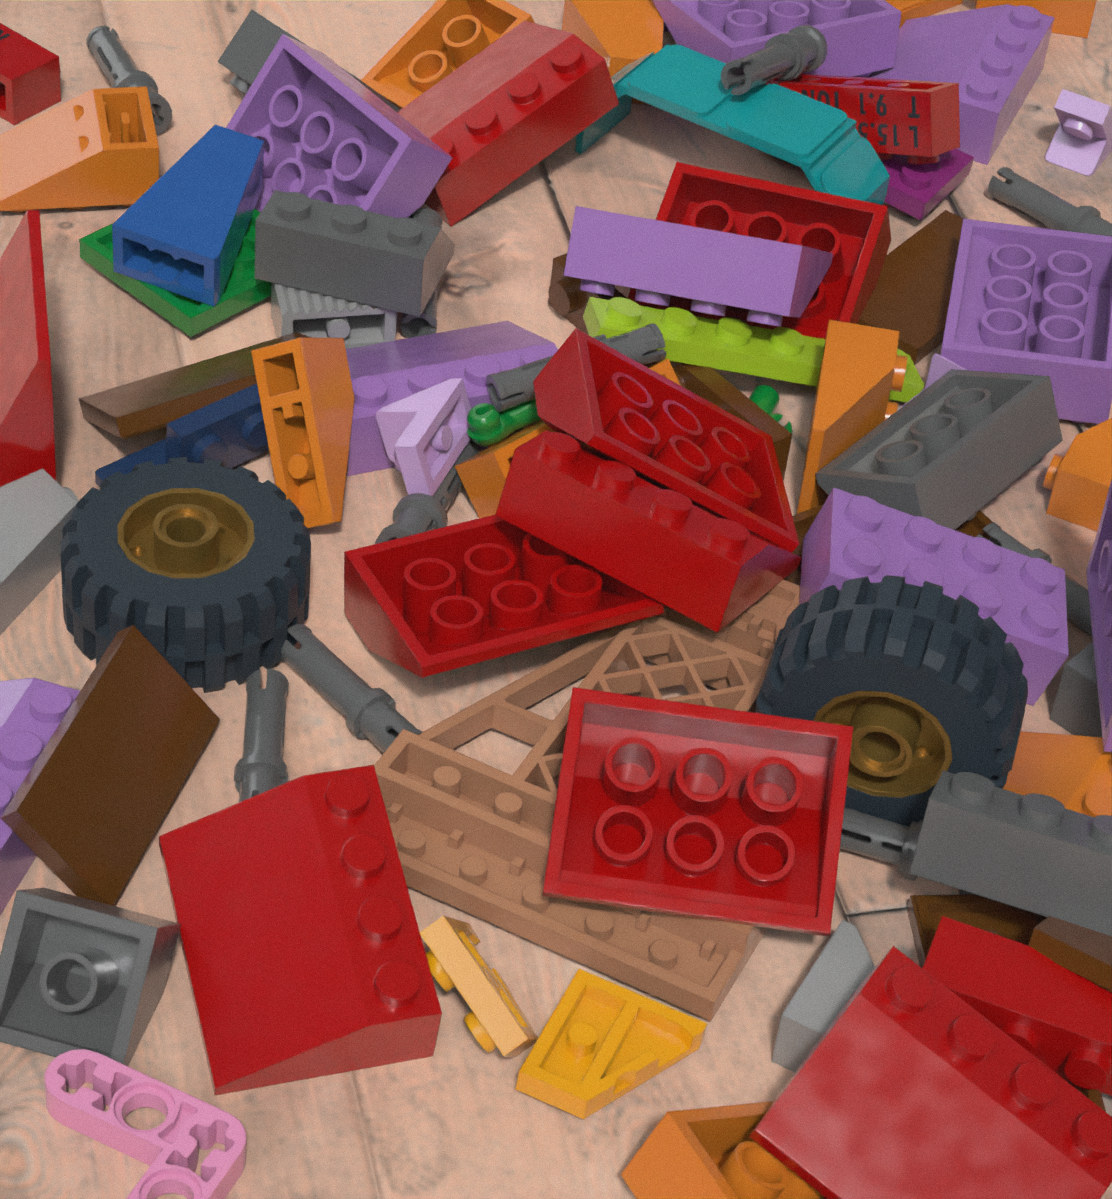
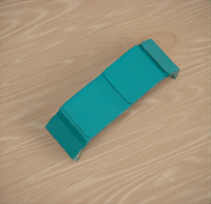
[575,44,890,205]

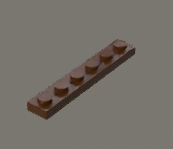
[548,253,792,480]

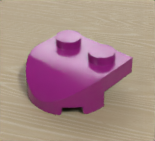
[881,148,975,220]

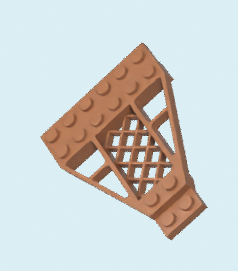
[374,580,800,1021]

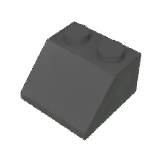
[0,887,181,1066]

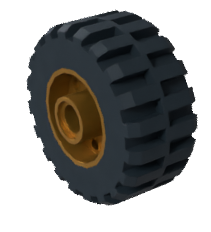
[60,457,311,693]
[755,575,1028,827]

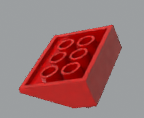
[397,20,619,227]
[627,162,892,339]
[0,210,56,487]
[533,328,800,553]
[495,430,802,633]
[344,515,664,678]
[542,687,853,937]
[159,765,442,1096]
[749,946,1112,1199]

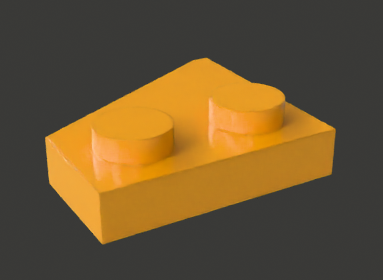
[420,915,538,1057]
[516,968,708,1119]

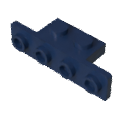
[95,383,269,487]

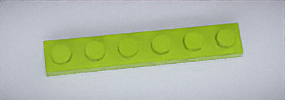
[583,297,924,402]

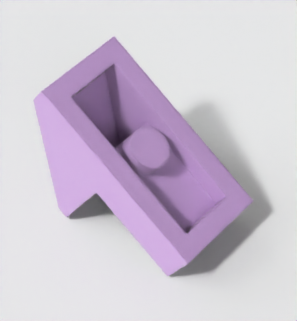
[1045,89,1112,176]
[375,378,471,496]

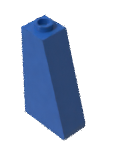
[112,124,264,307]

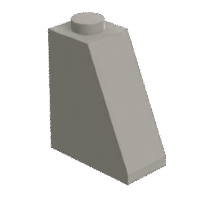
[0,468,79,635]

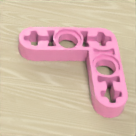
[45,1049,246,1199]

